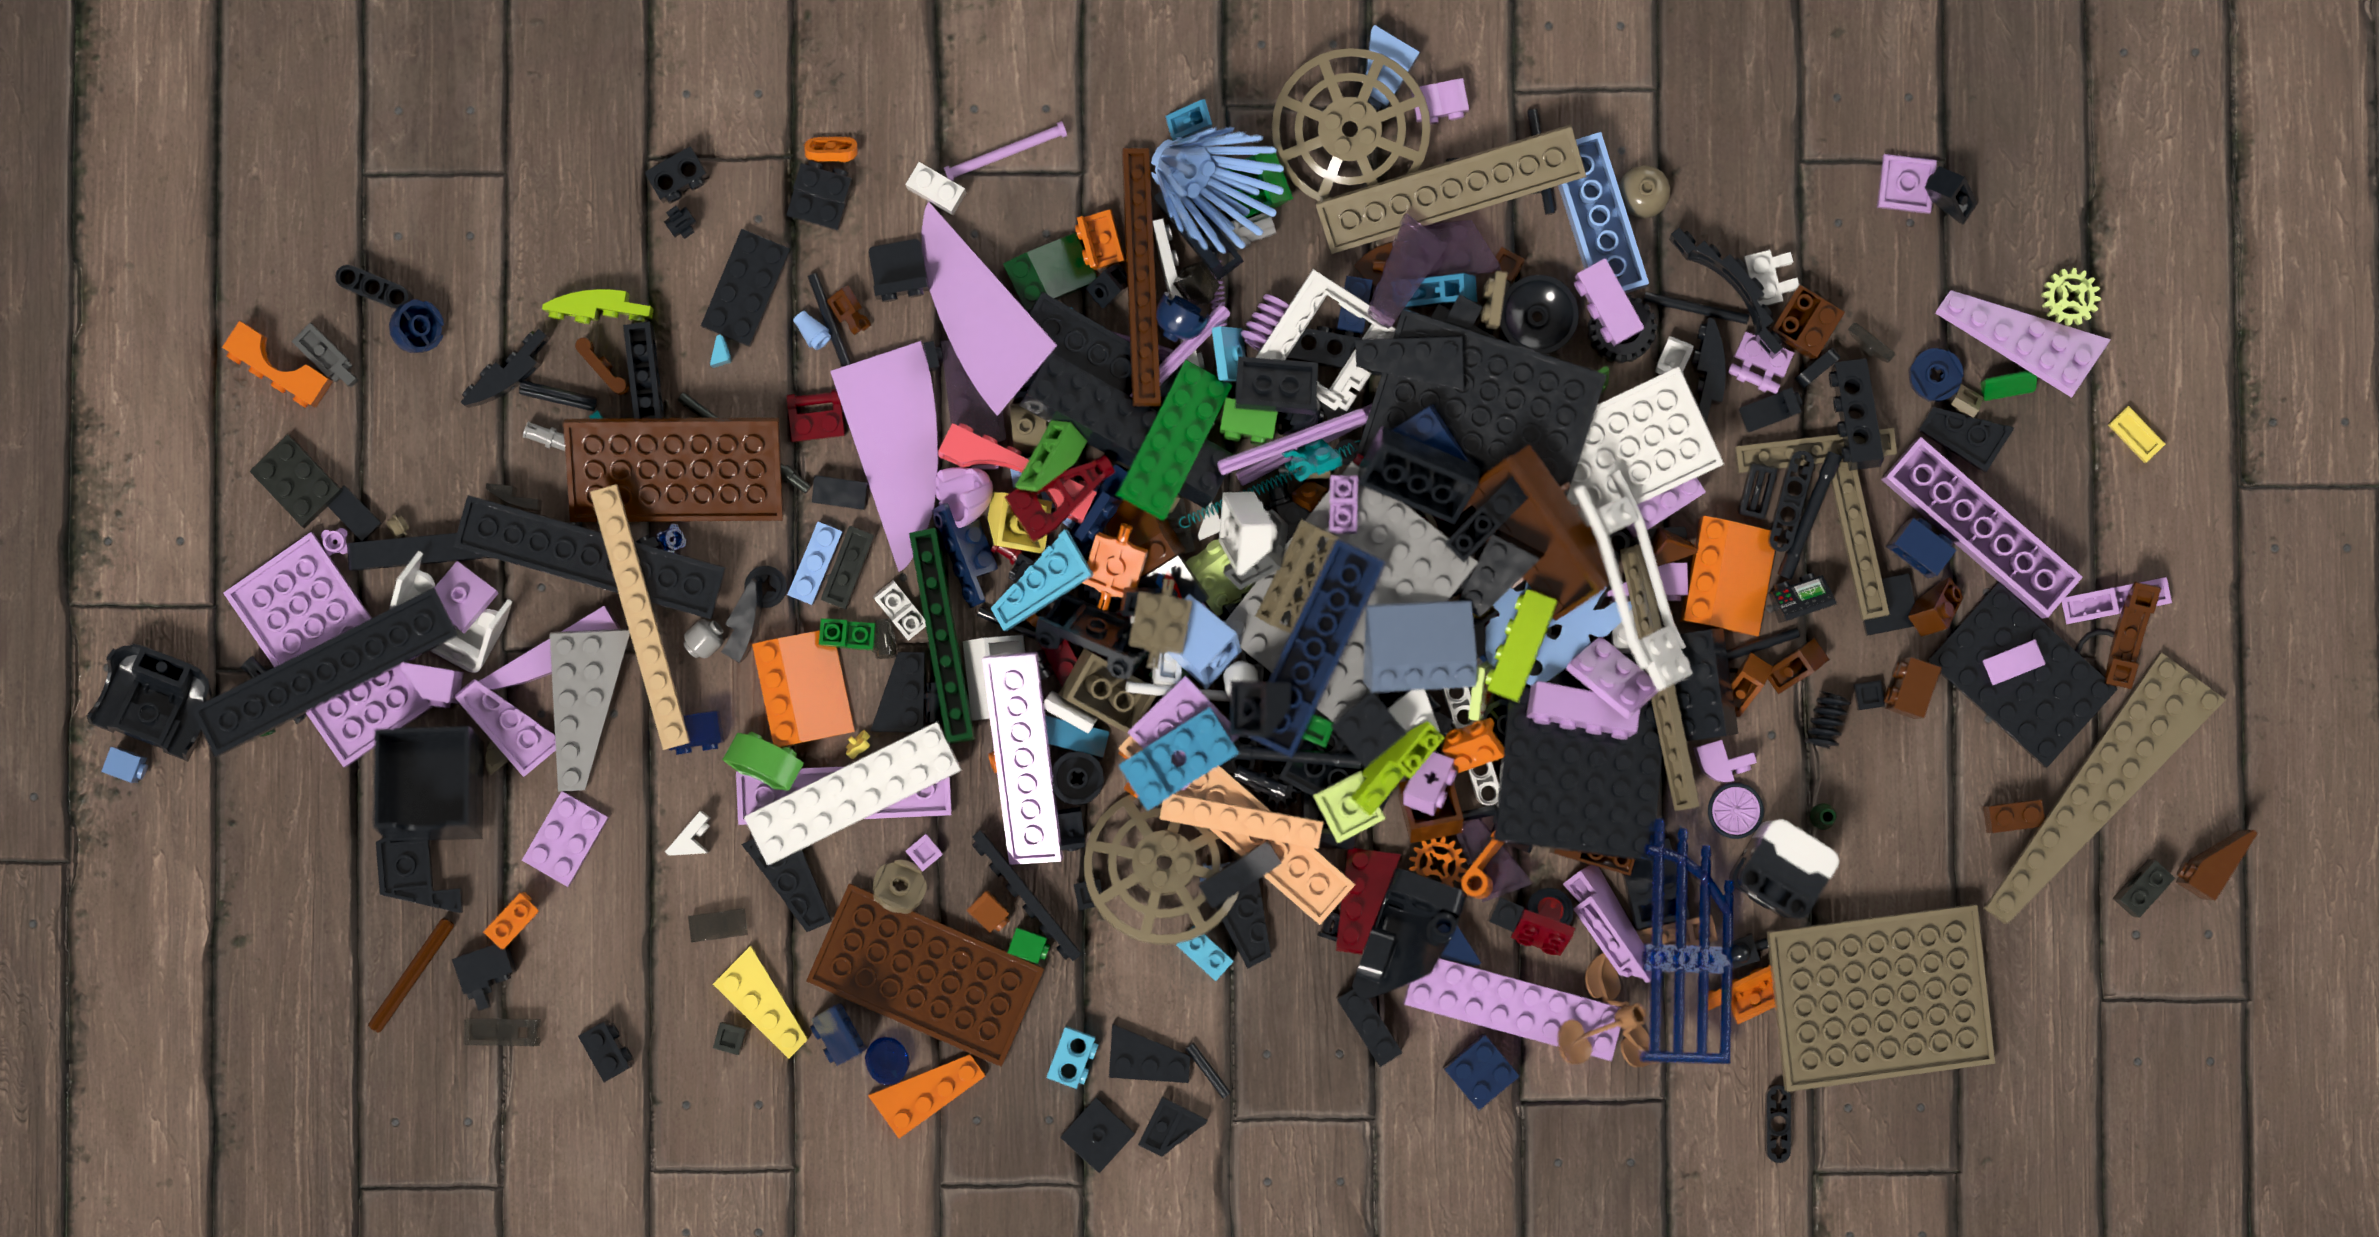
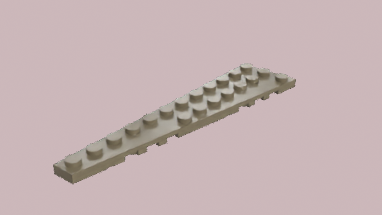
[1984,652,2226,924]

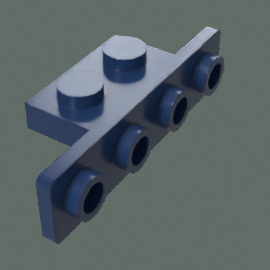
[1070,465,1128,558]
[932,503,998,608]

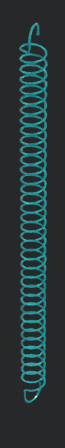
[1179,440,1361,528]

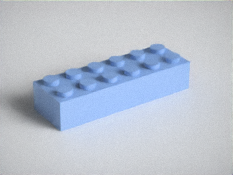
[1558,132,1649,294]

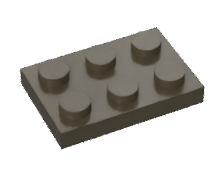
[1478,271,1507,334]

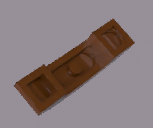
[2105,582,2161,689]

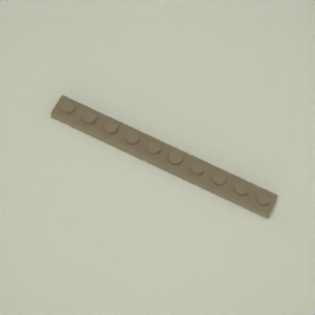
[1620,545,1700,811]

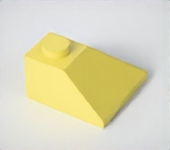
[988,492,1052,554]

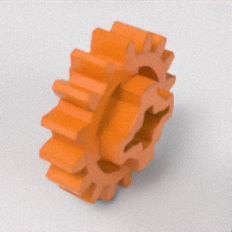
[1409,837,1467,887]

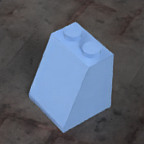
[1168,594,1242,690]

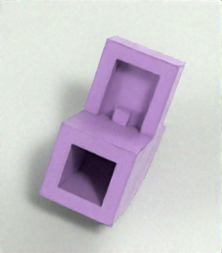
[1693,740,1757,782]

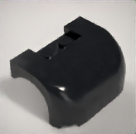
[86,643,212,762]

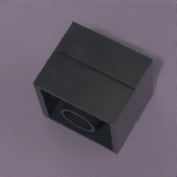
[373,726,484,841]

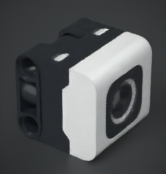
[1729,820,1839,919]

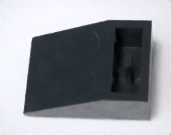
[1622,838,1690,929]

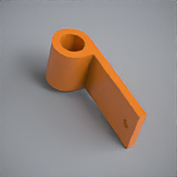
[1461,831,1505,899]

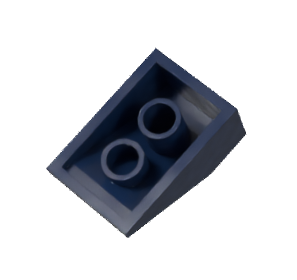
[1393,404,1470,463]
[810,1003,867,1066]

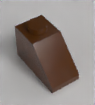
[1768,638,1830,694]

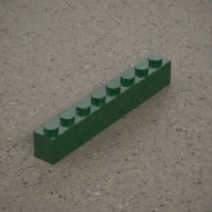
[909,528,976,745]

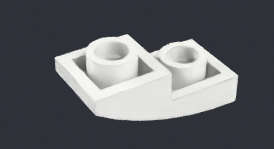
[873,580,926,641]

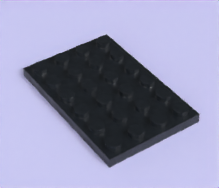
[1927,582,2118,768]

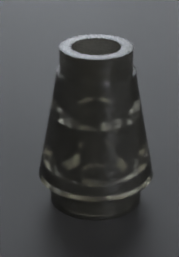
[872,619,899,659]

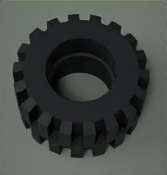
[1587,294,1657,364]

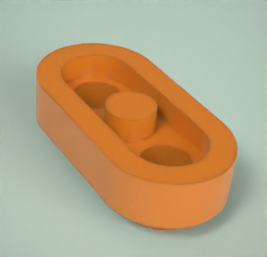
[804,137,858,163]

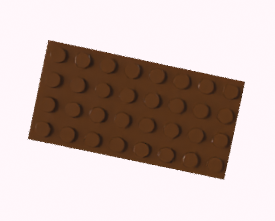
[563,417,783,522]
[806,883,1045,1067]

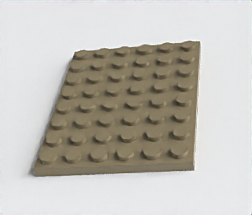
[1767,904,1995,1092]

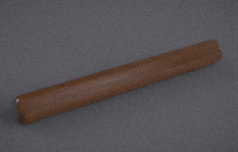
[368,918,454,1033]

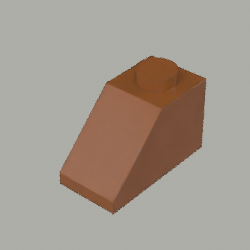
[1731,653,1773,717]
[967,890,1010,932]

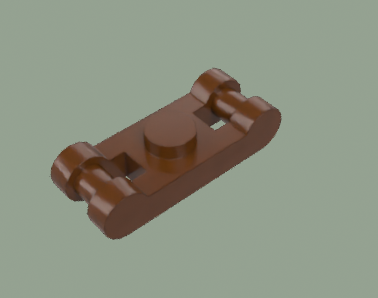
[575,337,630,395]

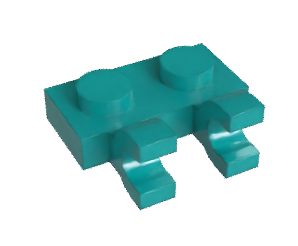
[1282,438,1343,482]

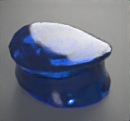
[865,1037,910,1085]

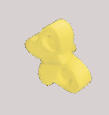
[846,730,870,759]

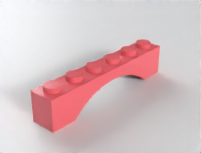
[938,423,1097,524]

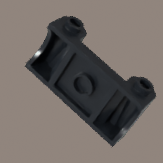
[1035,593,1149,679]

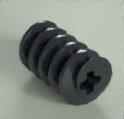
[1804,691,1851,749]

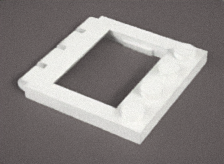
[1255,269,1396,411]

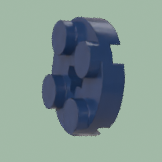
[1909,348,1963,401]

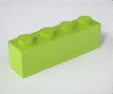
[1485,589,1558,703]

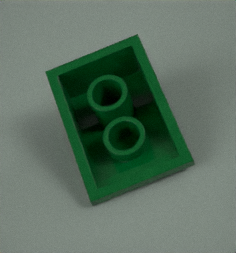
[1003,233,1097,314]

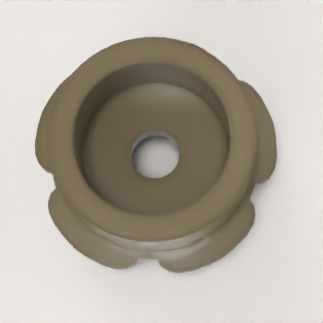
[386,514,409,539]

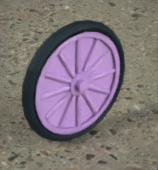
[1708,783,1764,839]

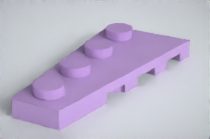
[454,679,556,777]

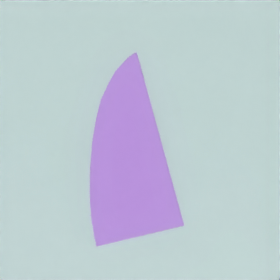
[921,201,1057,416]
[830,341,938,572]

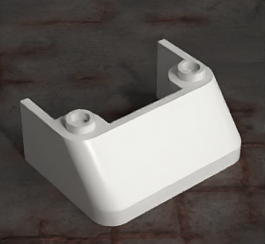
[389,551,512,673]

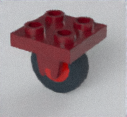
[1510,888,1575,956]

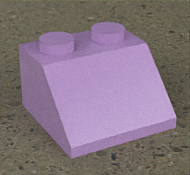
[401,662,464,708]

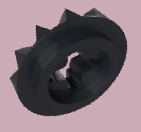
[744,566,787,608]

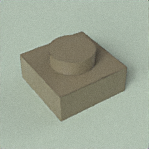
[1951,384,1984,418]

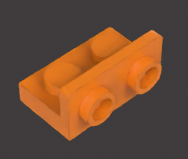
[483,892,539,949]

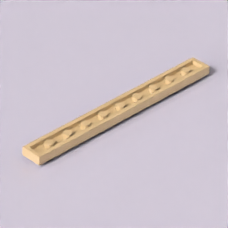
[590,485,690,750]

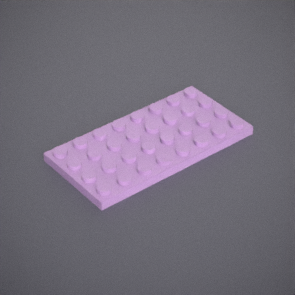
[223,532,433,768]

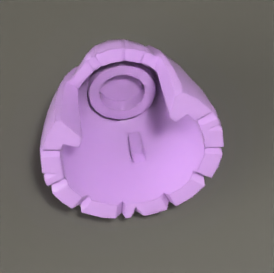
[935,467,993,528]

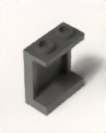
[1223,509,1289,590]

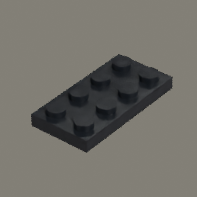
[701,228,791,347]

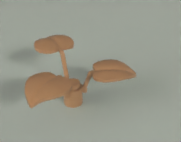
[1558,952,1661,1067]

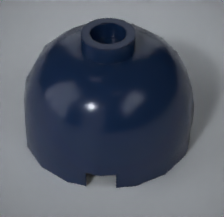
[1156,292,1211,342]
[389,299,444,353]

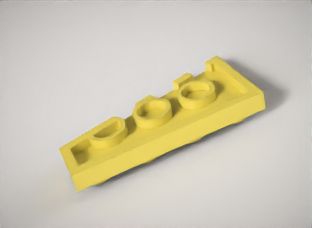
[713,946,808,1059]

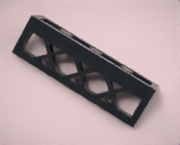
[1154,191,1244,281]

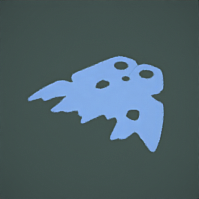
[1485,582,1632,686]

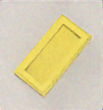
[2108,406,2165,463]

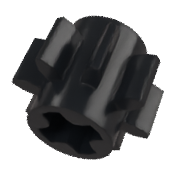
[664,206,697,239]

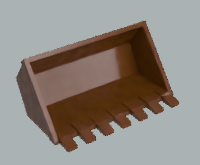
[1462,445,1622,621]

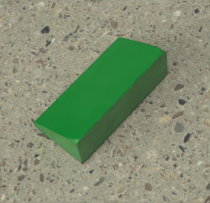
[1980,371,2037,401]

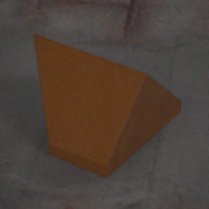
[1650,526,1698,567]

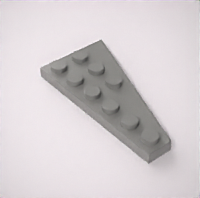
[550,629,630,791]

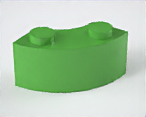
[722,732,804,790]

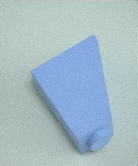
[1366,25,1420,110]

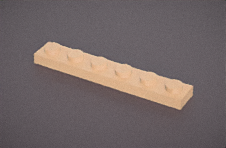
[1160,793,1323,849]

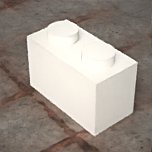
[906,162,966,215]

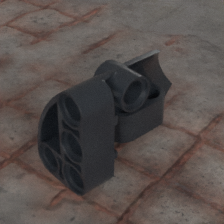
[1352,869,1467,1001]

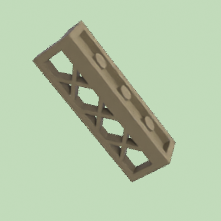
[1255,519,1339,634]

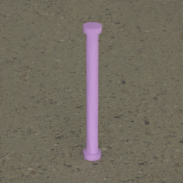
[944,121,1067,181]

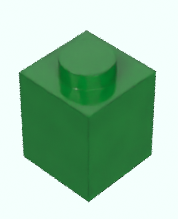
[1008,927,1050,964]

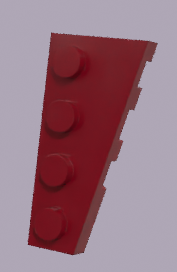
[1335,848,1401,954]

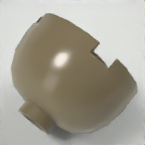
[1618,165,1671,219]

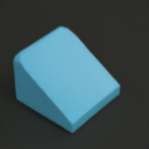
[710,335,732,368]

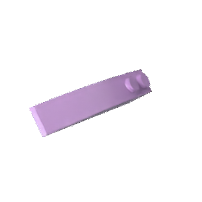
[479,606,621,691]

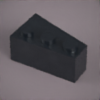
[1459,530,1545,617]

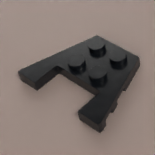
[376,838,464,913]

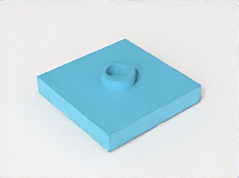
[1212,326,1246,382]

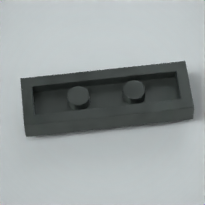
[821,525,875,610]

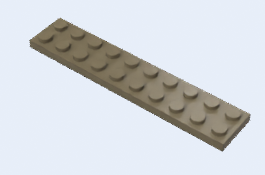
[1316,124,1587,254]

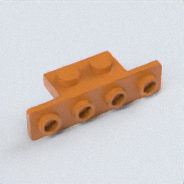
[1698,966,1775,1024]

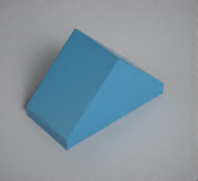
[1165,99,1212,141]

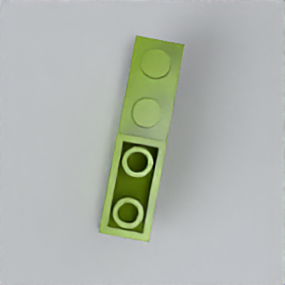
[542,289,654,324]
[1350,721,1444,817]

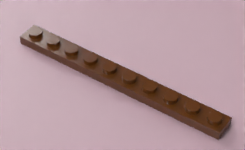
[1122,148,1161,406]

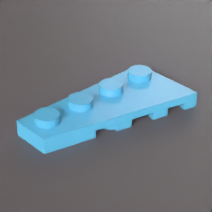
[991,529,1094,631]

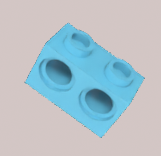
[1176,925,1234,981]
[1046,1026,1098,1089]

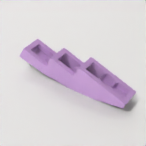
[2062,577,2172,624]

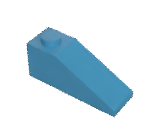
[1390,273,1477,309]
[1045,716,1109,757]

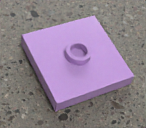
[434,561,499,634]

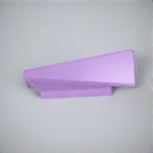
[1563,865,1660,983]

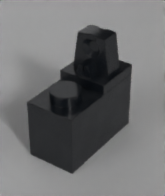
[452,944,517,1011]

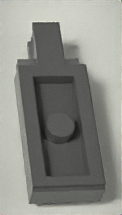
[292,323,359,388]

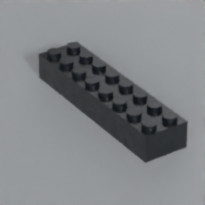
[1019,352,1234,509]

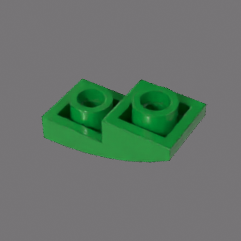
[819,618,877,651]

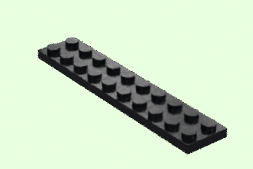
[453,495,726,619]
[191,588,459,757]

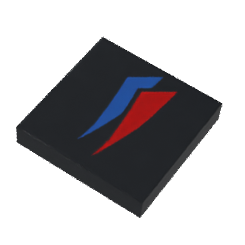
[1138,553,1209,604]

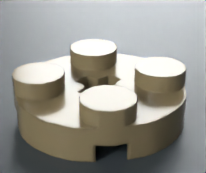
[873,860,927,914]

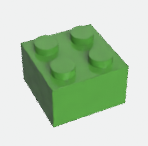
[1220,398,1278,446]

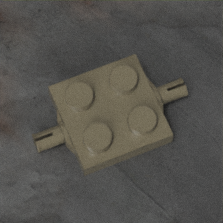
[1129,579,1192,669]

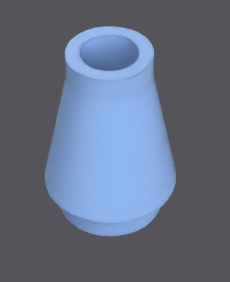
[793,311,831,350]

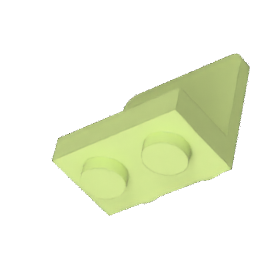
[1186,538,1257,615]

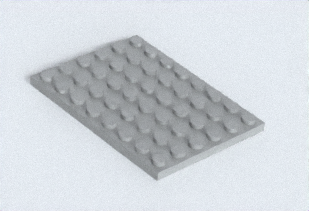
[1224,462,1478,722]

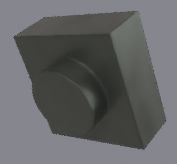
[713,1022,747,1055]

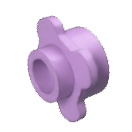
[321,528,348,556]

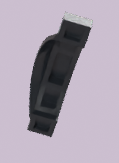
[1669,228,1783,359]

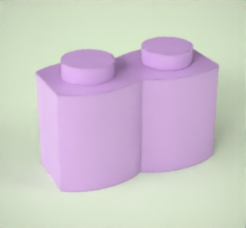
[1410,78,1469,125]

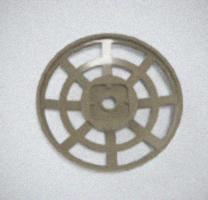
[1272,48,1431,201]
[1084,794,1241,945]

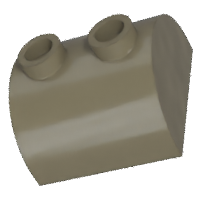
[1010,403,1050,456]

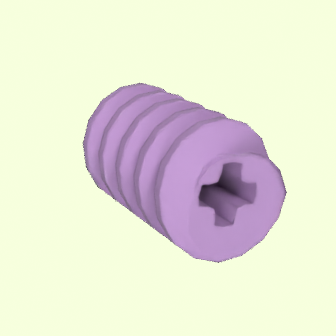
[1240,294,1289,351]

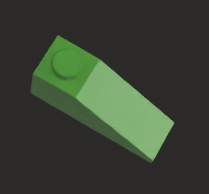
[1015,420,1087,491]

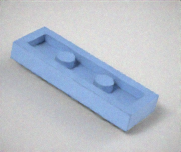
[787,522,843,605]

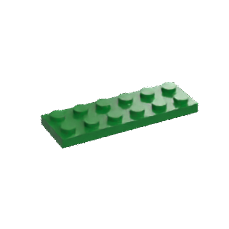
[1117,360,1232,521]

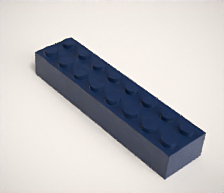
[1248,539,1387,758]

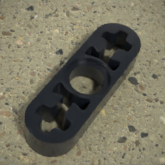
[1765,1084,1791,1163]

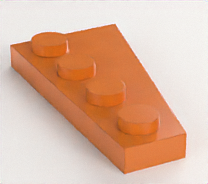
[868,1054,986,1139]

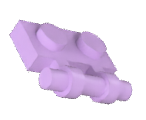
[1727,332,1794,394]

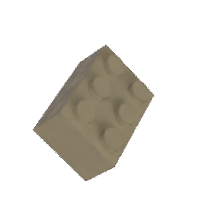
[1058,648,1156,735]

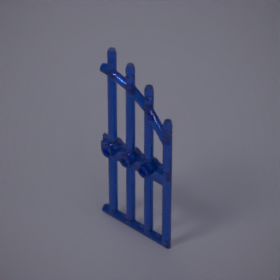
[1640,819,1734,1064]

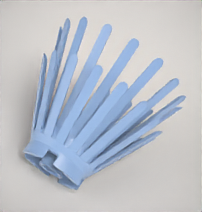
[1151,127,1284,253]

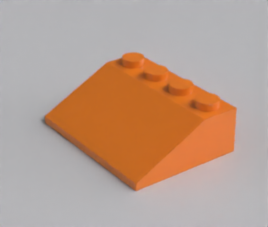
[1680,516,1778,636]
[752,630,855,748]

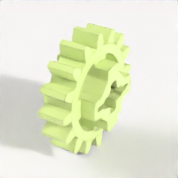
[2041,268,2101,326]

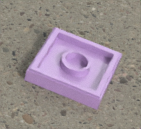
[1877,154,1937,214]

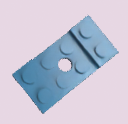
[1118,707,1239,811]

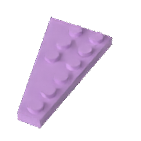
[1936,290,2111,398]

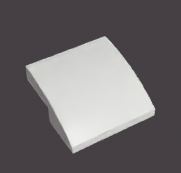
[1043,691,1098,733]

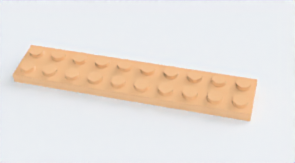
[1118,735,1355,925]

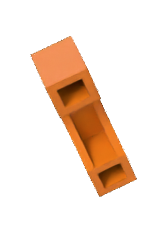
[222,321,333,408]

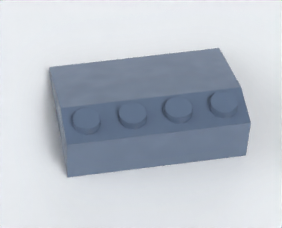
[1363,600,1477,692]

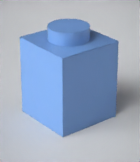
[101,747,148,783]

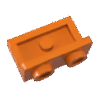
[1075,209,1126,270]
[1442,718,1504,773]

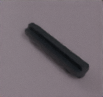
[519,381,597,411]

